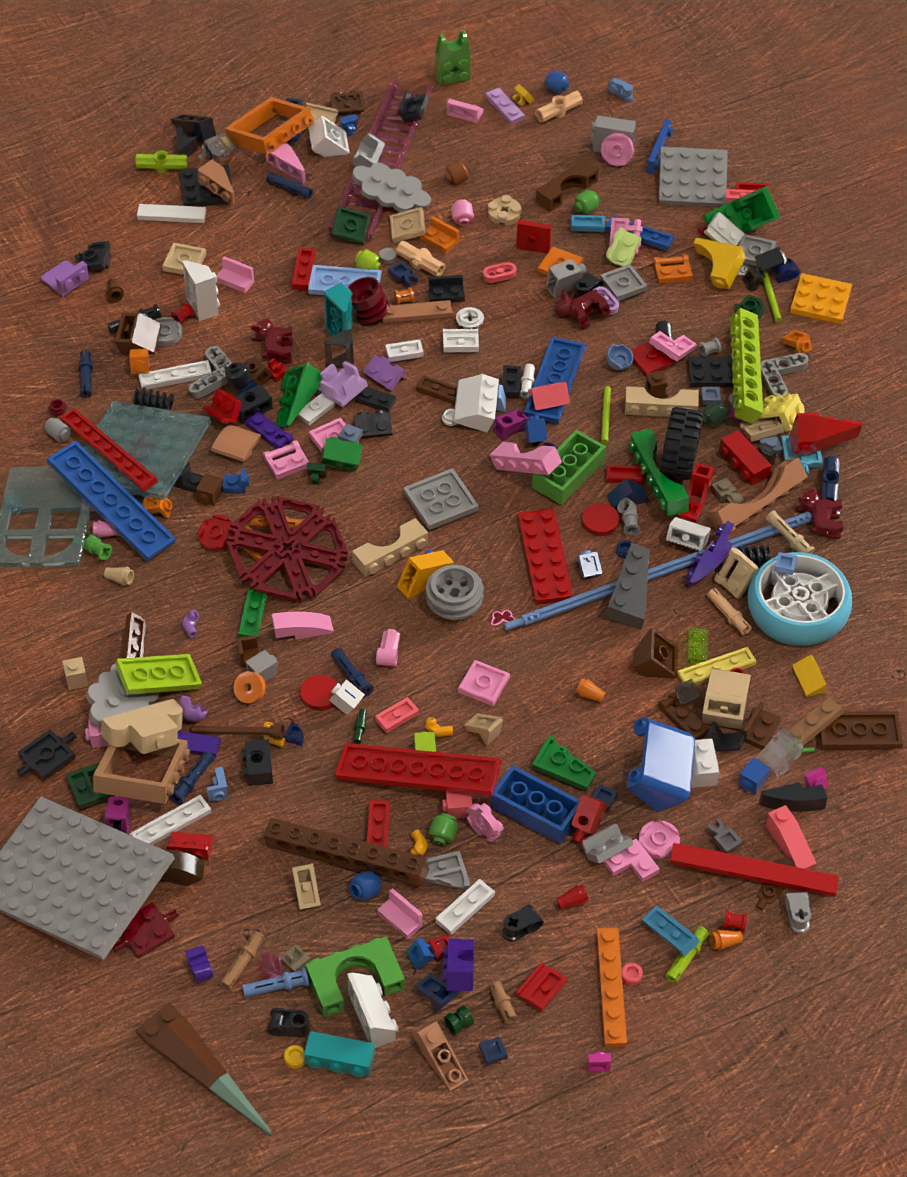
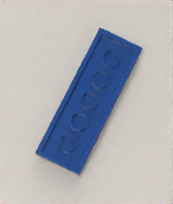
[524,337,586,424]

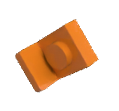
[782,330,812,354]
[142,493,172,518]

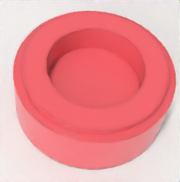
[622,963,643,986]

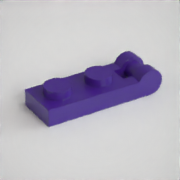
[245,412,293,449]

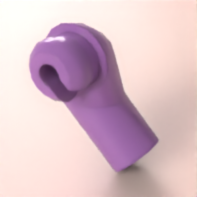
[182,610,199,638]

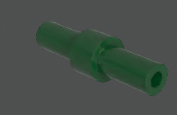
[353,709,367,744]

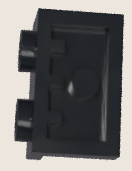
[398,90,430,123]
[428,275,465,303]

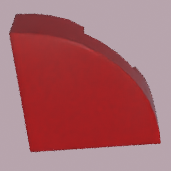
[428,934,450,961]

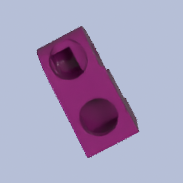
[493,409,528,441]

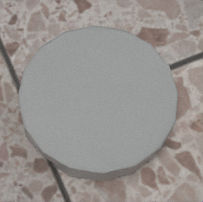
[155,317,183,347]

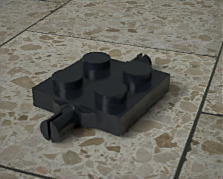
[16,729,77,781]

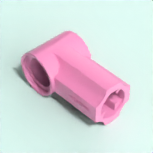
[376,629,400,667]

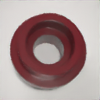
[48,399,67,416]

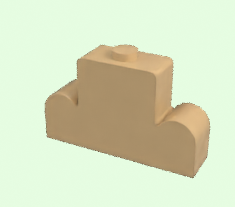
[101,699,183,754]

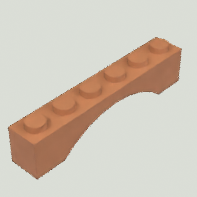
[707,457,808,532]

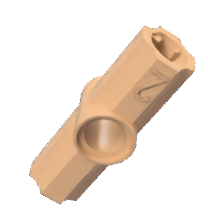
[535,91,583,123]
[396,241,445,276]

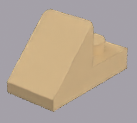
[464,713,503,746]
[292,863,321,909]

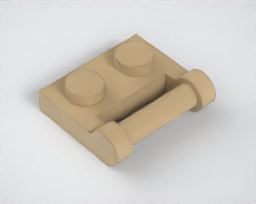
[714,547,759,599]

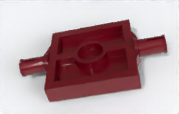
[112,902,179,959]

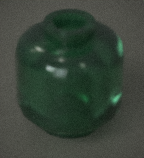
[702,401,728,428]

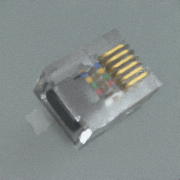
[198,132,236,162]

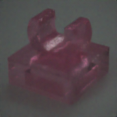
[257,952,284,980]

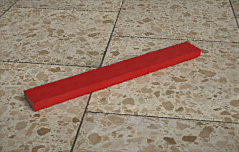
[60,408,158,492]
[670,843,839,897]

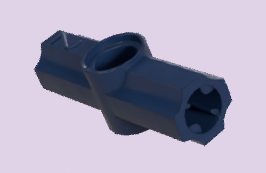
[821,455,840,501]

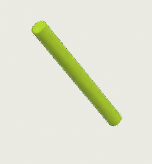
[762,272,782,323]
[601,386,611,444]

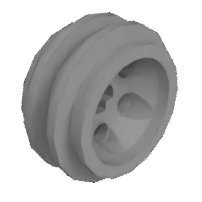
[426,565,484,620]

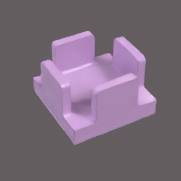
[317,361,368,407]

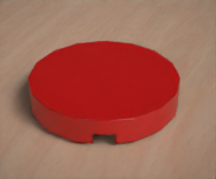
[582,503,619,536]
[198,514,234,551]
[300,675,337,710]

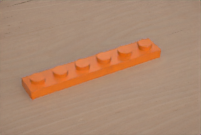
[597,928,627,1047]

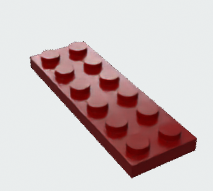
[518,509,574,605]

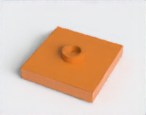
[538,247,583,276]

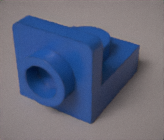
[223,468,250,493]

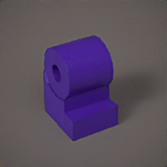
[185,945,214,983]

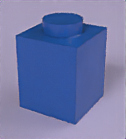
[524,415,548,443]
[738,757,770,795]

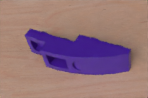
[685,521,734,588]

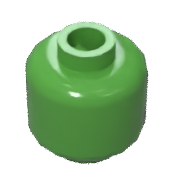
[574,190,600,215]
[429,813,459,846]

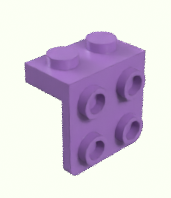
[41,261,89,297]

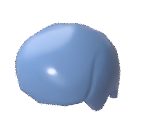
[606,344,633,370]

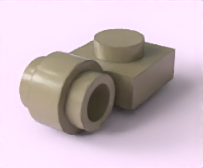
[711,478,743,504]

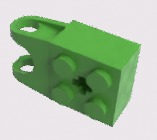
[435,30,471,86]

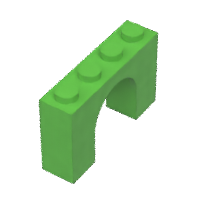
[306,937,405,1017]

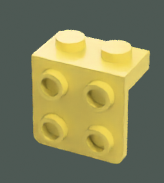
[758,393,805,432]

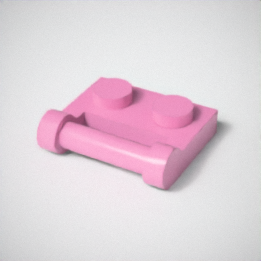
[263,440,309,480]

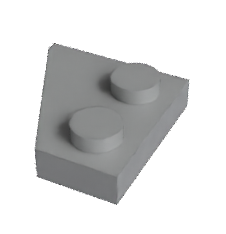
[425,851,471,890]

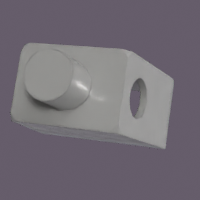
[546,259,587,299]

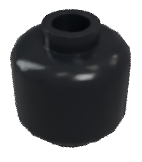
[225,362,251,389]

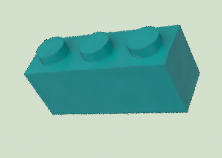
[304,1031,375,1077]

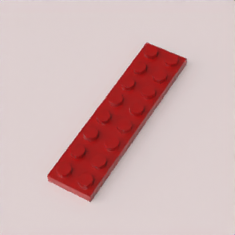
[335,743,502,796]

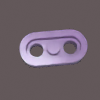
[593,287,619,315]

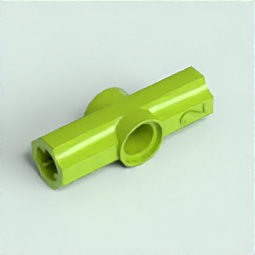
[136,151,187,173]

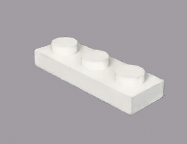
[436,879,495,935]

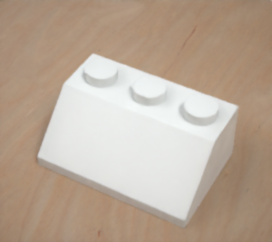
[182,260,220,321]
[453,374,499,432]
[347,972,398,1048]

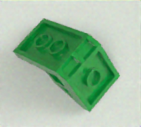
[702,186,781,233]

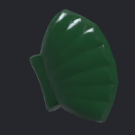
[734,295,765,320]

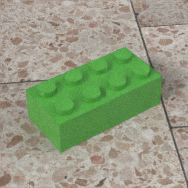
[532,430,606,505]

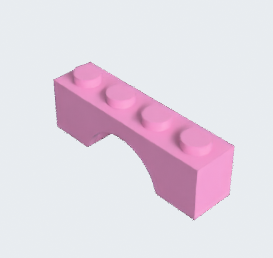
[490,442,562,475]

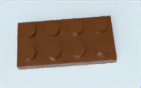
[820,711,903,749]

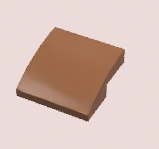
[211,424,261,462]

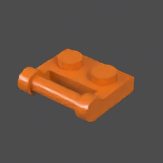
[653,254,693,284]

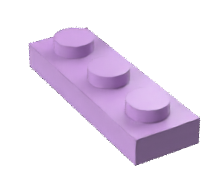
[485,88,525,125]

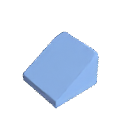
[496,385,506,412]

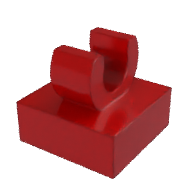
[263,358,288,383]

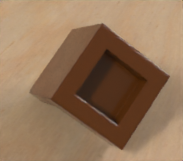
[237,635,259,668]

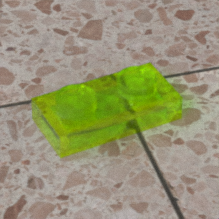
[687,628,708,664]

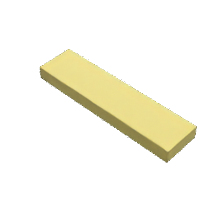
[677,647,756,689]

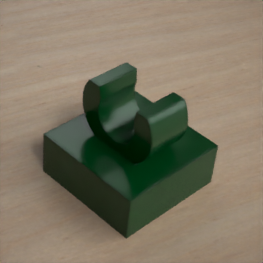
[306,462,327,484]

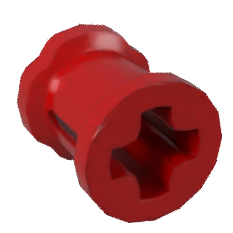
[171,303,194,325]
[723,910,747,933]

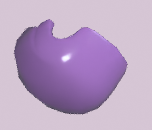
[178,695,208,722]

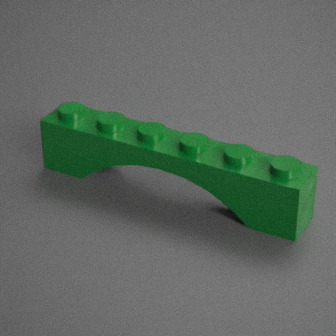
[628,429,689,516]

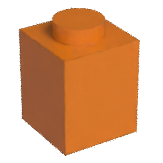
[129,348,150,374]

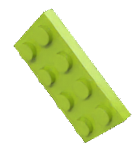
[115,654,202,695]

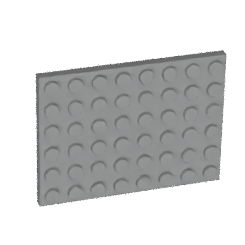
[0,797,175,960]

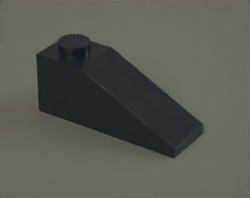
[171,114,216,143]

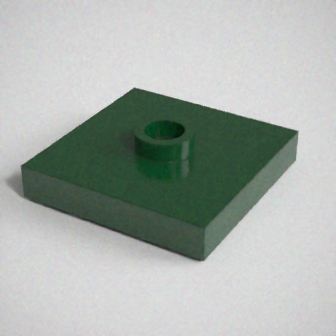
[330,206,371,246]

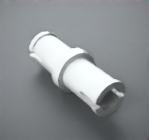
[520,364,535,399]

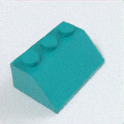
[323,283,353,349]

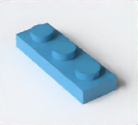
[642,905,700,956]

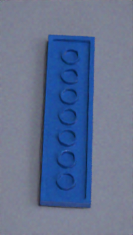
[47,440,176,561]

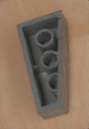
[605,543,650,630]

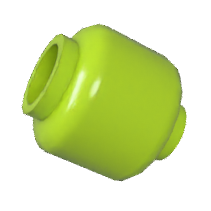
[354,249,381,270]

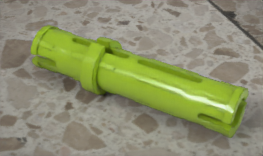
[665,926,709,984]

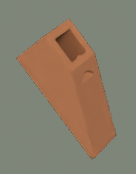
[197,160,235,206]
[412,1021,468,1091]

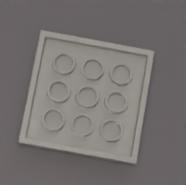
[659,147,727,207]

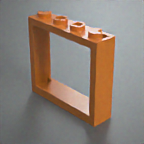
[224,97,314,155]

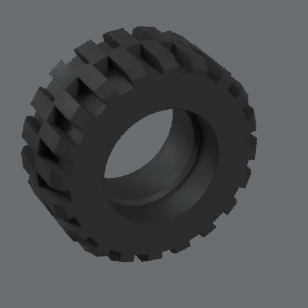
[660,407,703,480]

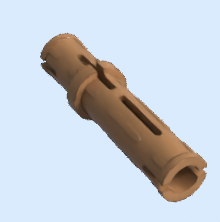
[219,931,265,990]

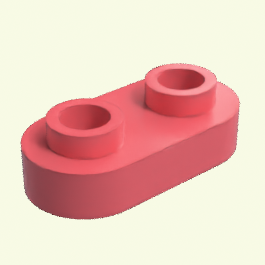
[483,262,517,283]

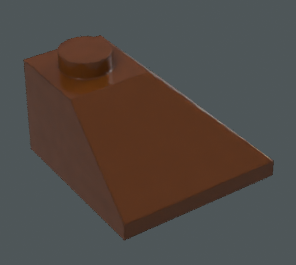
[633,627,678,679]

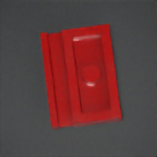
[516,962,567,1013]

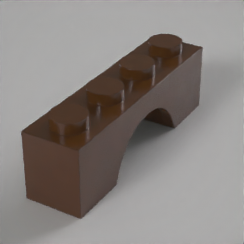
[536,159,599,212]

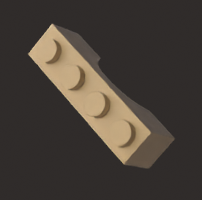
[625,386,699,417]
[352,518,428,577]

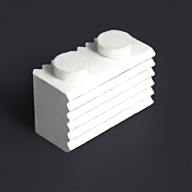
[666,517,711,551]

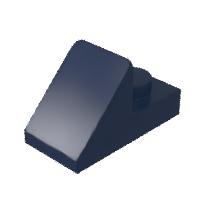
[415,973,459,1013]

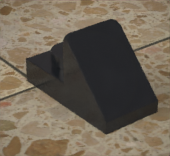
[176,127,198,158]
[754,247,790,272]
[167,463,203,494]

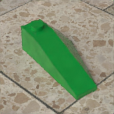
[276,363,321,428]

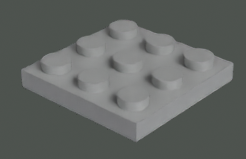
[403,468,479,530]

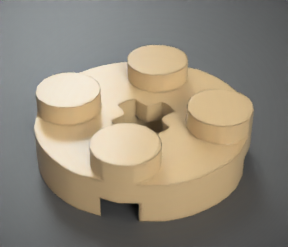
[488,195,521,225]

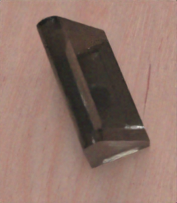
[324,329,354,368]

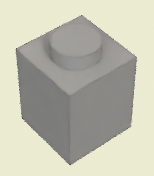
[246,650,278,681]

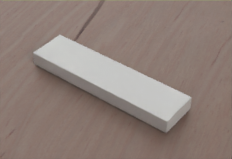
[137,204,207,223]
[138,360,211,390]
[129,795,211,845]

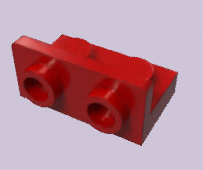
[203,389,242,424]
[166,832,213,861]

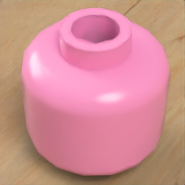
[451,200,474,226]

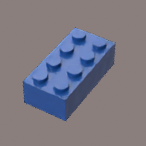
[490,765,580,844]

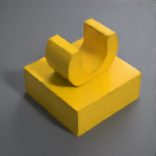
[512,84,534,106]

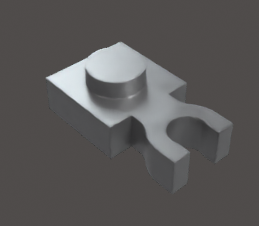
[706,818,743,854]

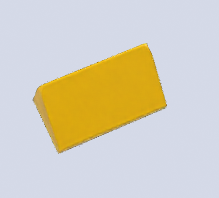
[792,655,826,697]

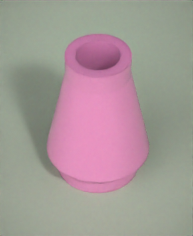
[92,520,119,538]

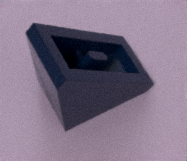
[607,478,649,510]

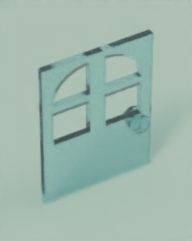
[0,466,91,566]

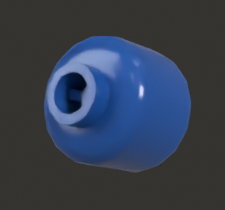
[544,70,570,94]
[349,871,381,901]

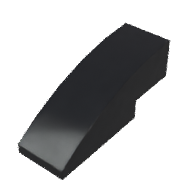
[759,782,828,812]

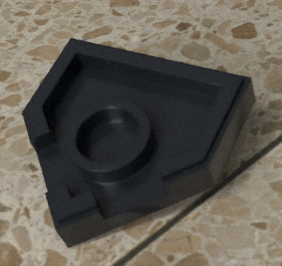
[74,241,112,271]

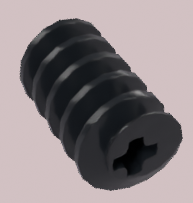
[133,386,174,415]
[731,545,770,568]

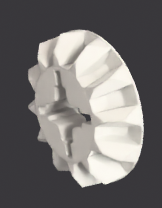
[456,307,484,329]

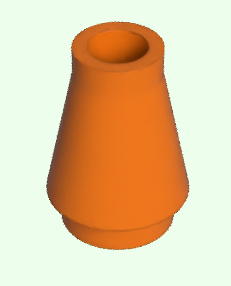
[575,678,606,703]
[709,930,743,951]

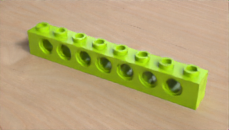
[730,308,763,424]

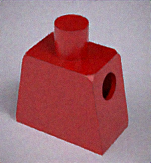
[571,794,609,843]

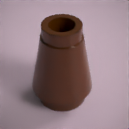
[107,278,124,302]

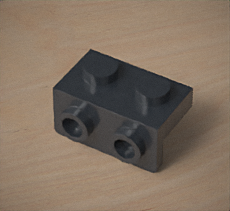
[353,410,392,438]

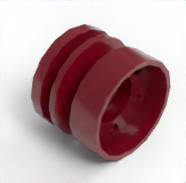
[348,276,390,324]

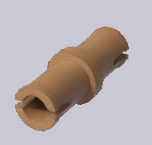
[488,981,518,1024]

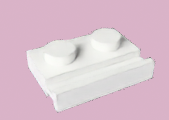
[704,212,744,245]
[443,329,479,352]

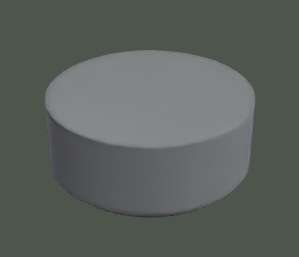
[379,248,396,264]

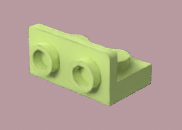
[606,227,642,267]

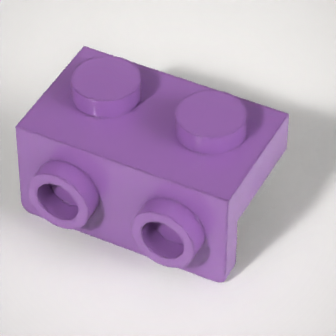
[363,355,407,391]

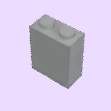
[590,115,636,153]

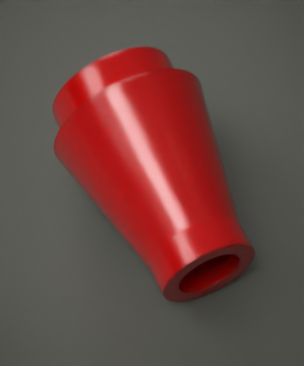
[556,885,589,910]

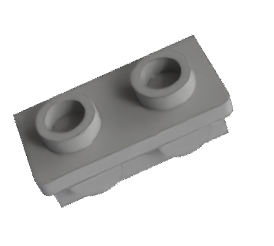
[581,823,634,863]

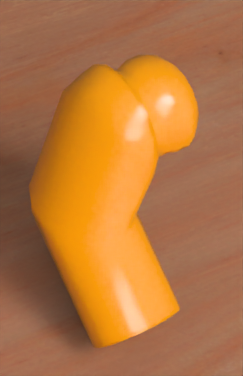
[410,829,428,856]

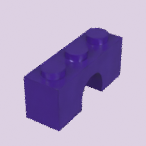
[443,938,474,991]

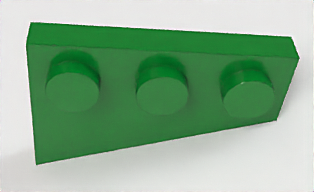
[532,735,596,792]

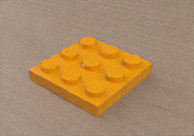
[790,273,852,324]

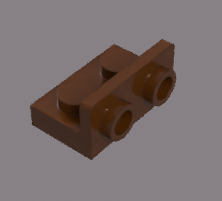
[330,90,365,114]
[741,702,781,751]

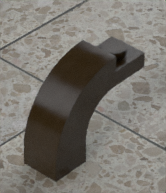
[162,849,204,886]

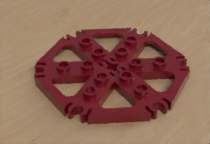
[226,496,348,602]

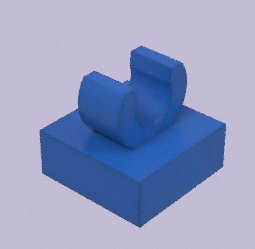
[339,114,358,136]
[407,938,436,969]

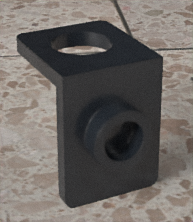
[707,722,745,751]

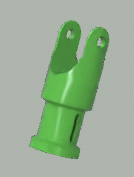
[74,531,112,560]

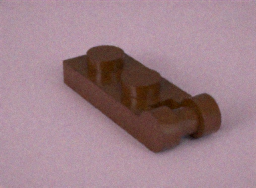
[658,692,709,740]

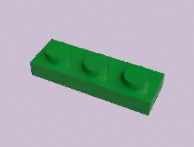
[238,588,267,640]

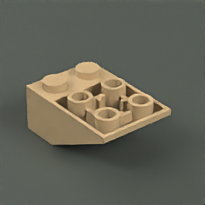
[702,669,751,730]

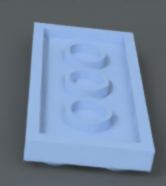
[308,265,382,295]

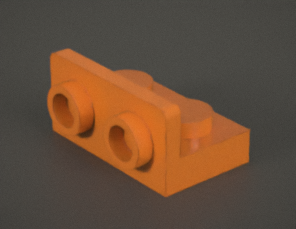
[420,216,459,254]

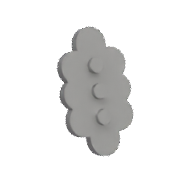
[352,163,431,212]
[86,663,159,726]

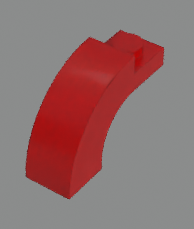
[678,463,714,523]

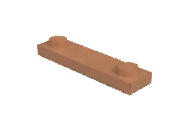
[382,300,452,323]

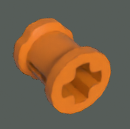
[394,287,414,305]

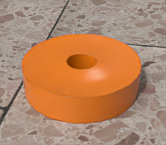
[233,671,266,703]

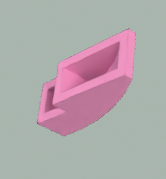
[272,612,334,640]

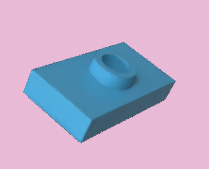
[571,215,605,232]

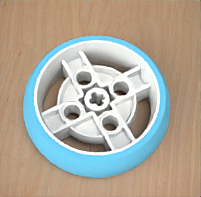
[748,552,852,646]

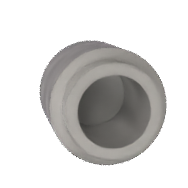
[44,418,71,443]

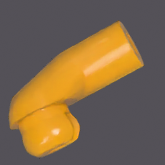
[425,717,453,737]
[263,722,285,748]

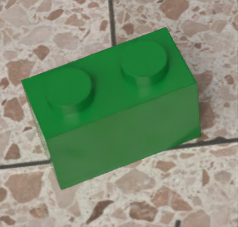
[320,437,362,471]

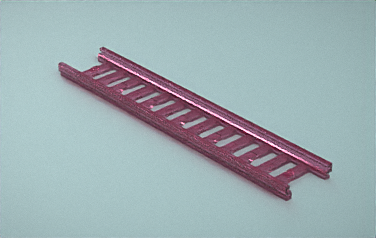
[329,76,433,242]

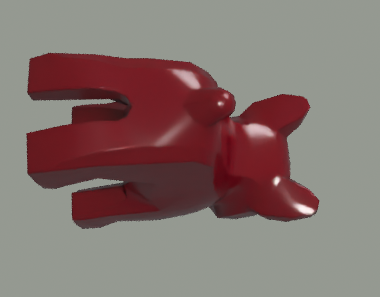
[555,289,611,330]
[251,319,293,364]
[796,489,843,539]

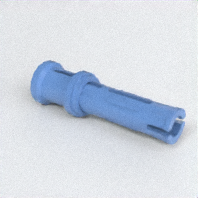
[243,967,309,998]

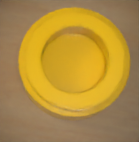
[284,1045,305,1069]

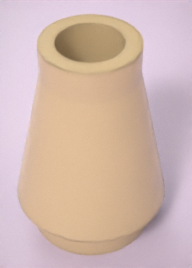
[104,567,134,586]

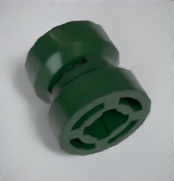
[444,1005,474,1035]

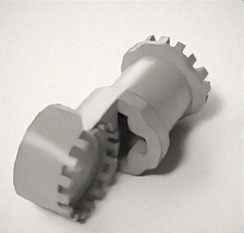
[617,498,640,536]

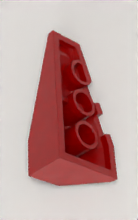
[789,413,863,455]

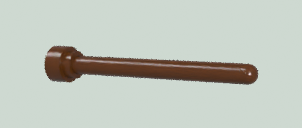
[190,723,285,740]

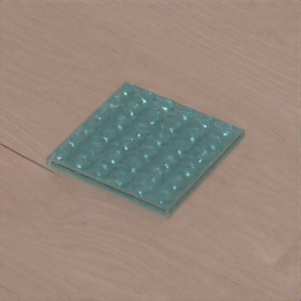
[84,401,211,500]

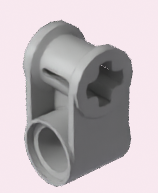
[785,892,811,934]

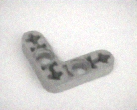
[188,346,232,399]
[761,353,809,396]

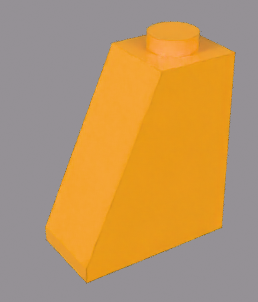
[397,550,454,599]

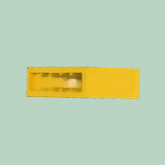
[693,238,746,289]

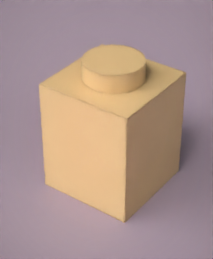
[63,657,88,690]

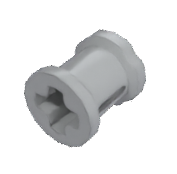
[698,337,722,357]

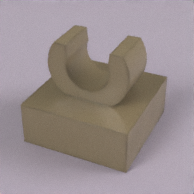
[280,944,310,972]

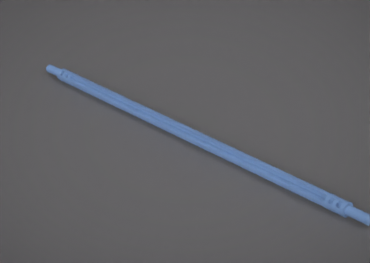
[504,511,812,631]

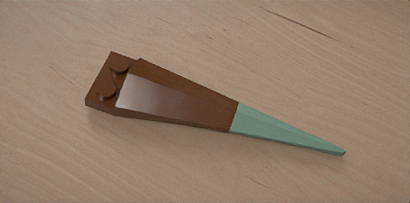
[136,1002,271,1135]

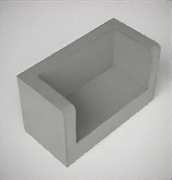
[351,133,385,168]

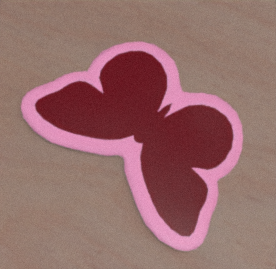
[491,610,515,625]

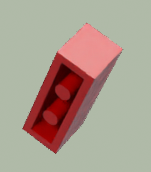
[719,430,772,486]

